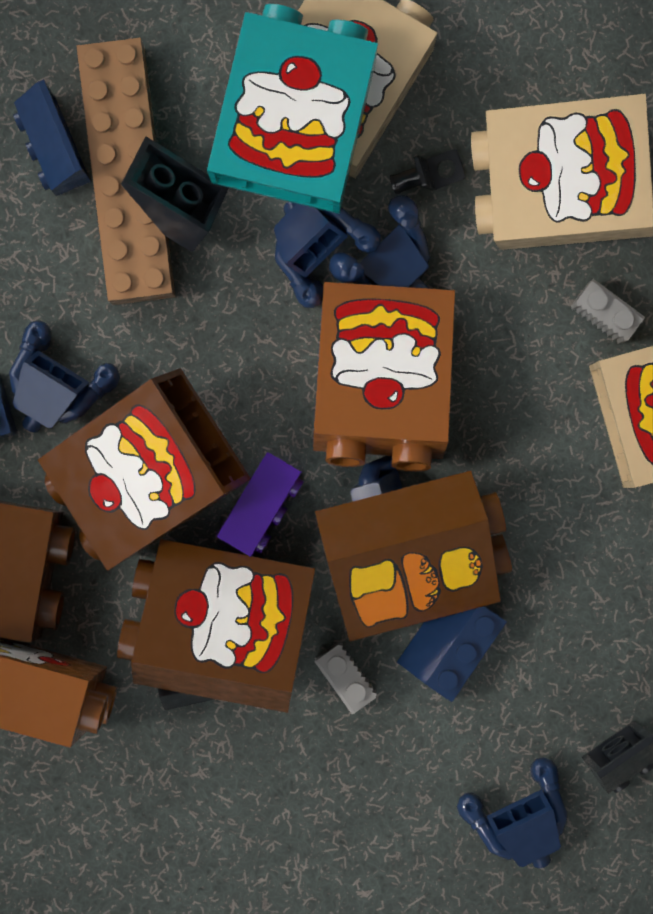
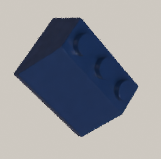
[13,79,91,196]
[397,606,506,702]

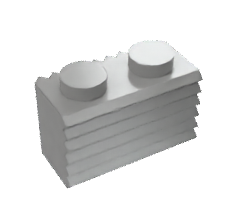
[571,279,645,344]
[314,642,377,714]

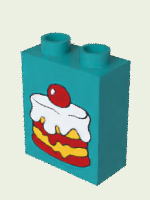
[207,4,378,214]

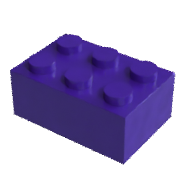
[217,452,304,557]

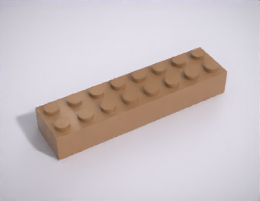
[77,38,176,305]

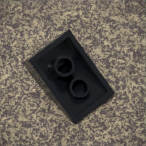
[121,136,229,252]
[582,721,653,794]

